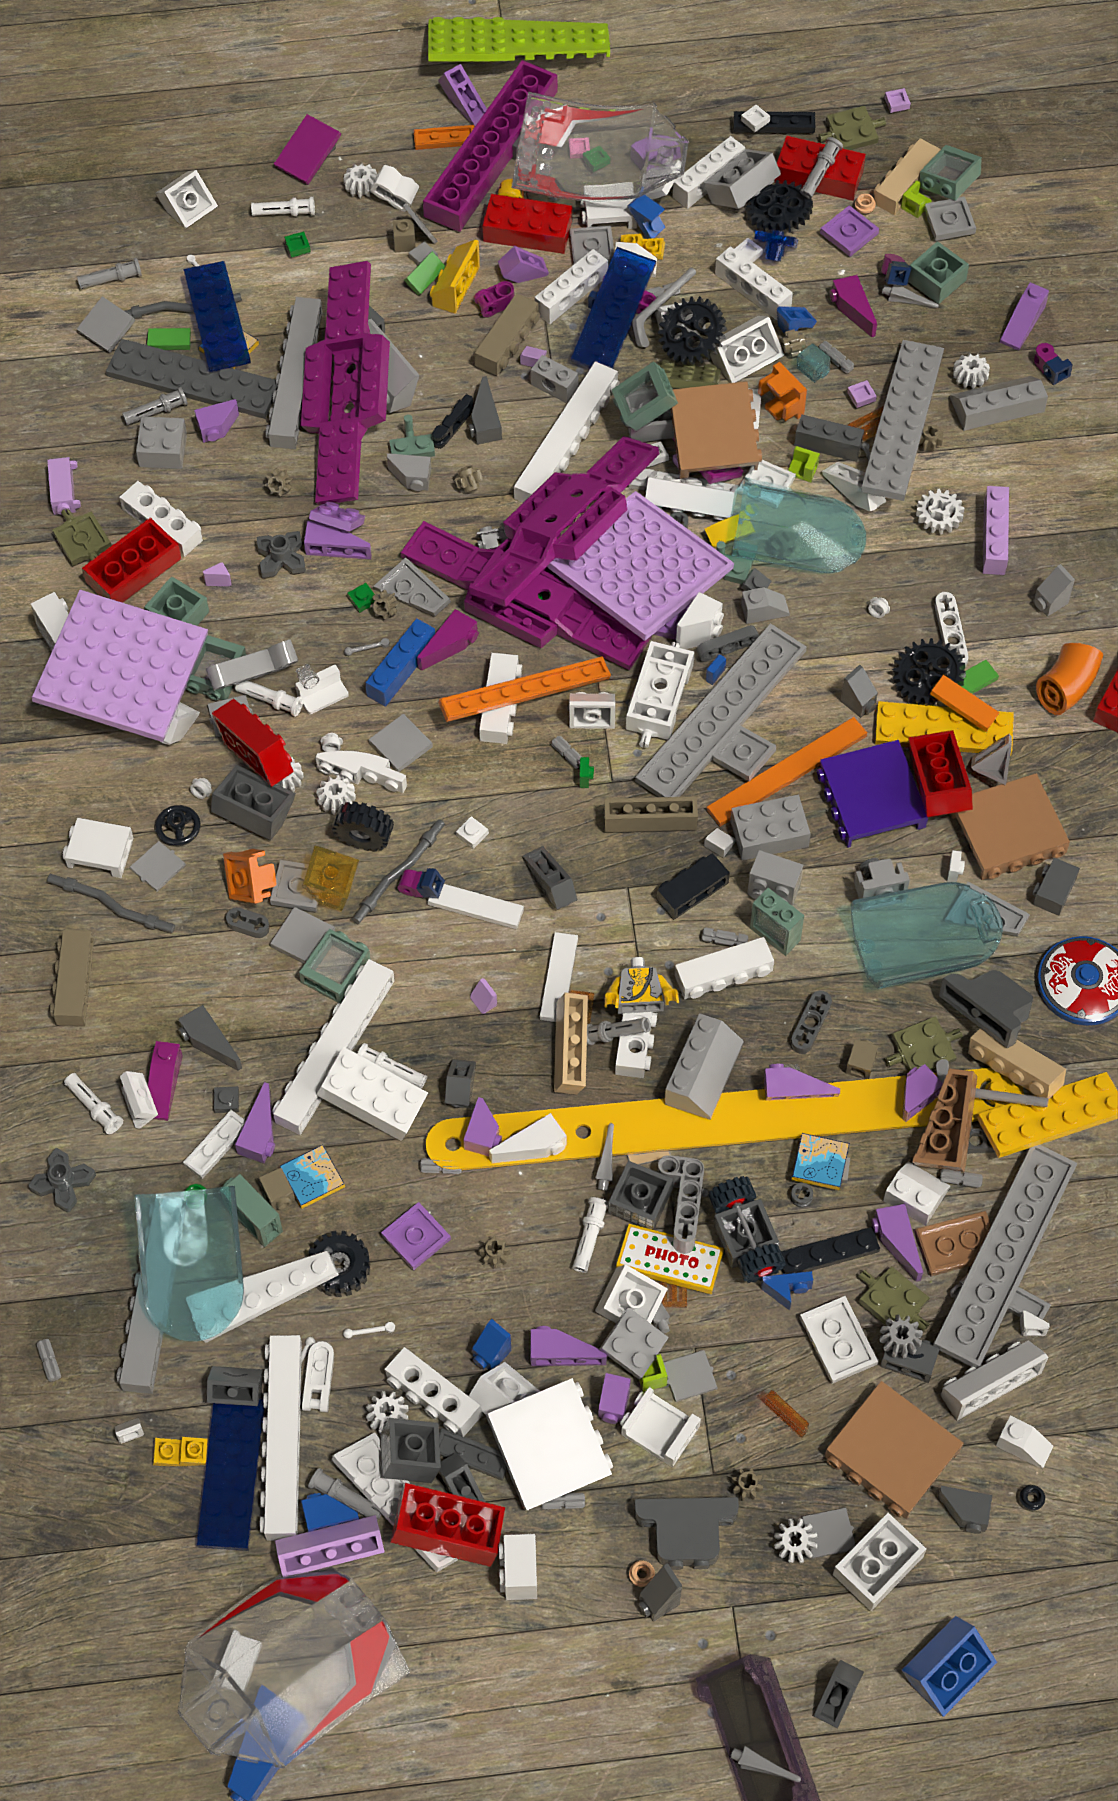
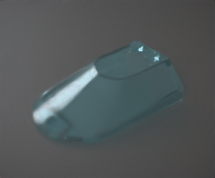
[731,477,866,573]
[850,882,1003,989]
[134,1186,244,1341]

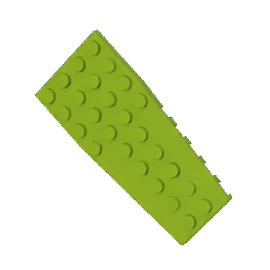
[428,17,610,61]

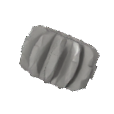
[879,1314,923,1359]

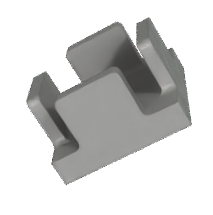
[854,859,910,911]

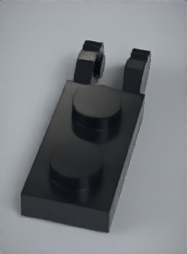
[432,394,474,449]

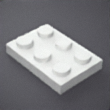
[800,1296,878,1384]

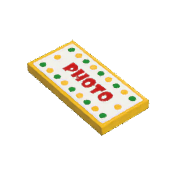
[616,1224,724,1295]

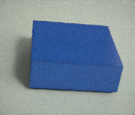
[706,655,726,685]

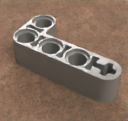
[206,640,299,691]
[657,1155,704,1254]

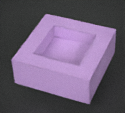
[884,88,911,113]
[847,380,877,408]

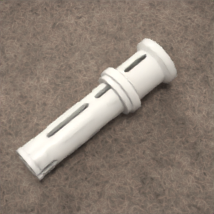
[251,197,315,217]
[235,681,303,717]
[357,1043,427,1089]
[64,1073,124,1134]
[572,1197,609,1273]

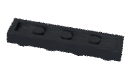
[734,111,816,133]
[781,1227,880,1274]

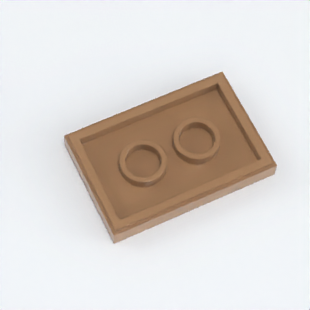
[915,1211,991,1277]

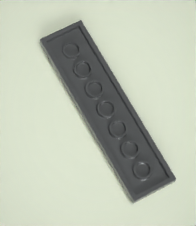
[106,339,278,419]

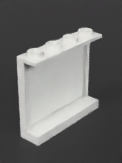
[486,1378,613,1511]

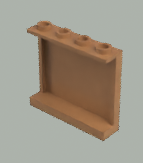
[670,381,762,479]
[950,773,1070,880]
[825,1381,963,1520]

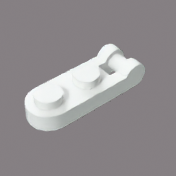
[302,1341,334,1413]

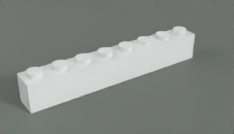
[514,362,620,503]
[273,959,395,1135]
[260,1335,302,1541]

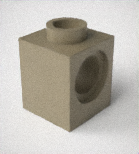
[393,219,416,253]
[846,1039,878,1079]
[259,1168,295,1210]

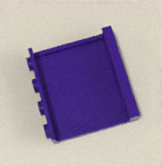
[817,740,928,848]

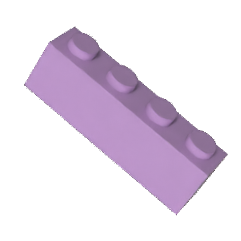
[983,486,1009,575]
[275,1515,384,1578]

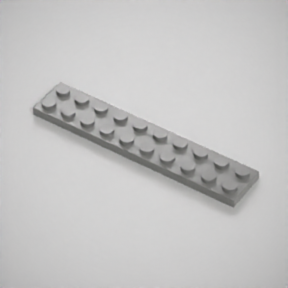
[861,340,944,501]
[635,623,807,797]
[933,1145,1078,1369]

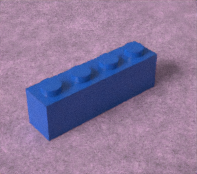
[365,618,435,707]

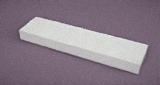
[428,884,524,929]
[540,932,578,1022]

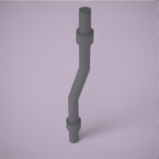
[125,293,242,319]
[352,819,445,924]
[47,873,175,933]

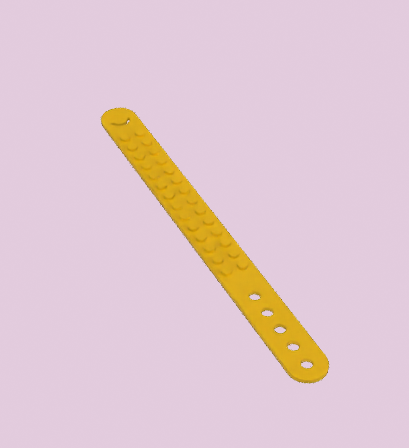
[426,1068,1024,1170]

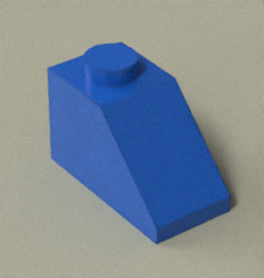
[472,1319,511,1371]
[301,1493,359,1532]

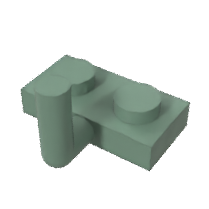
[389,414,435,457]
[716,540,758,585]

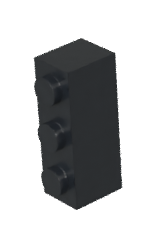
[657,853,730,920]

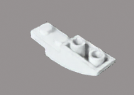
[316,751,407,793]

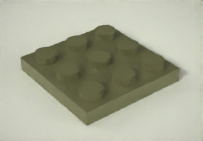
[652,360,721,389]

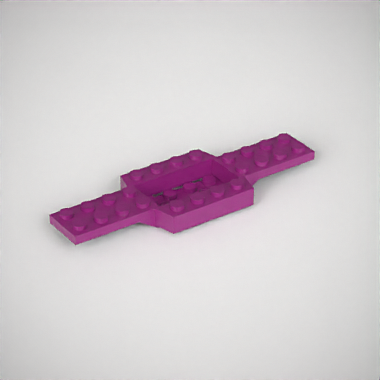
[301,261,390,506]
[469,436,660,607]
[401,521,652,671]

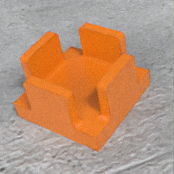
[758,362,807,421]
[223,849,276,903]

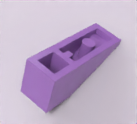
[438,64,487,127]
[1000,282,1049,351]
[304,521,372,559]
[764,1064,840,1101]
[235,1082,275,1163]
[871,1204,923,1282]
[531,1326,607,1366]

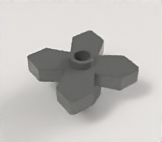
[257,531,306,578]
[29,1148,96,1212]

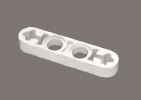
[935,592,968,668]

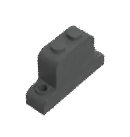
[939,970,1033,1048]
[635,1497,739,1570]

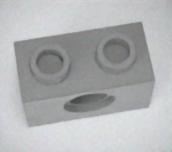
[531,355,578,403]

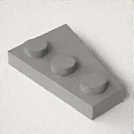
[373,557,451,617]
[945,882,1030,936]

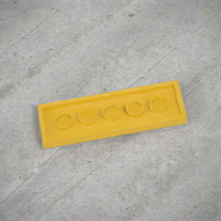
[875,701,1014,756]
[977,1072,1118,1158]

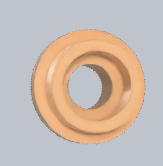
[855,194,876,214]
[629,1561,655,1587]

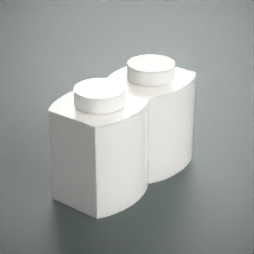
[370,165,419,212]

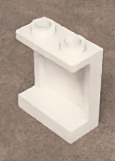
[580,183,637,229]
[63,818,134,878]
[620,1387,701,1467]

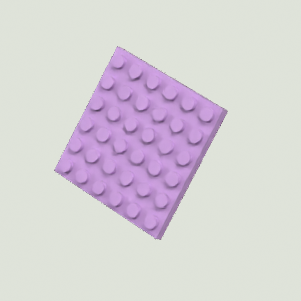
[547,491,734,641]
[32,590,208,742]

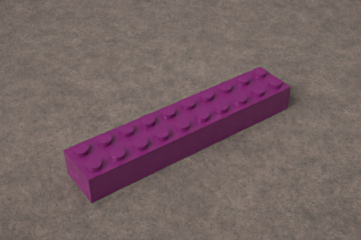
[423,60,558,232]

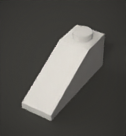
[822,462,886,511]
[489,1113,567,1163]

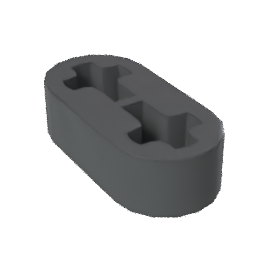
[226,907,270,938]

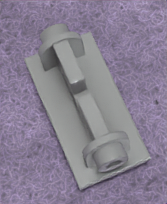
[475,524,508,549]

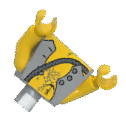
[604,957,679,1014]

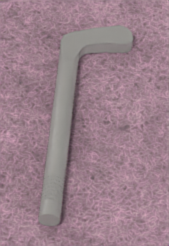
[633,268,696,347]
[936,1059,1049,1107]

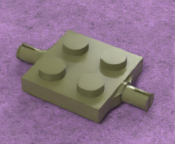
[818,106,886,150]
[52,509,112,566]
[885,1016,963,1072]
[858,1266,930,1332]

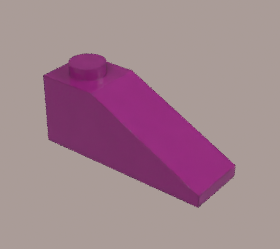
[830,275,877,337]
[417,609,479,670]
[148,1041,183,1121]

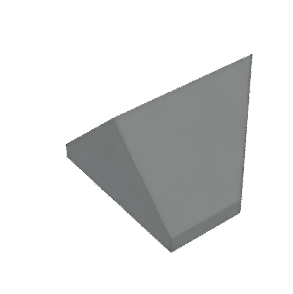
[971,734,1012,785]

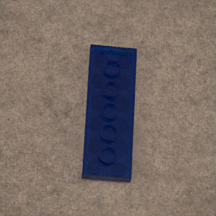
[571,247,656,369]
[183,261,251,372]
[197,1399,265,1551]

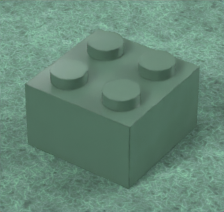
[908,241,969,304]
[144,576,209,626]

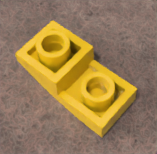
[620,234,665,260]
[704,512,756,549]
[153,1437,207,1466]

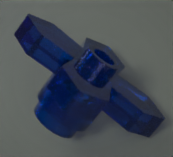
[754,230,799,262]

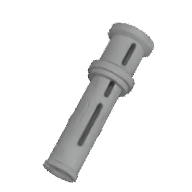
[800,137,843,198]
[77,257,142,289]
[122,387,188,426]
[587,1017,651,1045]
[308,1467,382,1521]

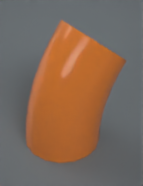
[1036,643,1103,715]

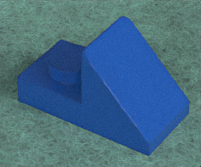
[627,193,665,239]
[777,306,817,334]
[761,1271,813,1310]

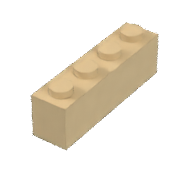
[873,138,941,215]
[554,992,588,1095]
[968,1028,1066,1099]

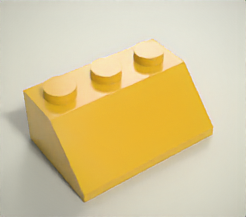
[430,240,480,314]

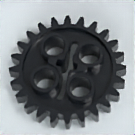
[746,180,813,234]
[658,296,727,366]
[892,638,966,706]

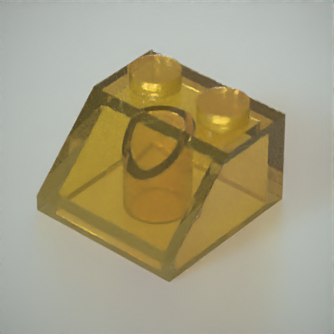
[302,845,359,911]

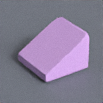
[520,346,547,367]
[203,563,232,586]
[470,978,497,1014]

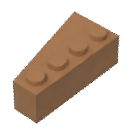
[912,1069,978,1172]

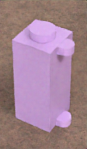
[48,457,81,515]

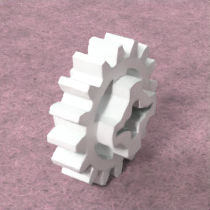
[916,489,964,534]

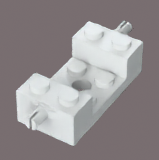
[626,641,694,748]

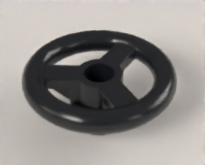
[155,805,201,846]

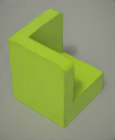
[901,180,932,218]
[788,446,820,483]
[639,1354,668,1392]

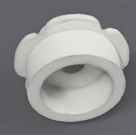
[868,597,890,618]
[320,733,343,752]
[190,778,212,799]

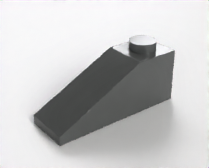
[469,376,502,445]
[523,846,578,910]
[178,1005,242,1071]
[638,1563,682,1622]

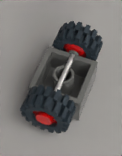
[708,1176,786,1283]

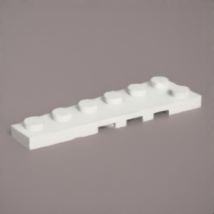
[185,1251,339,1343]
[332,1433,458,1572]

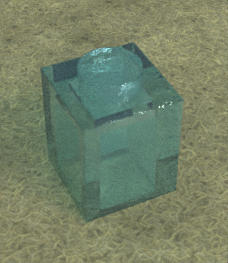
[796,343,831,383]

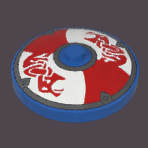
[1037,936,1118,1025]

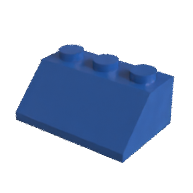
[902,1616,997,1717]

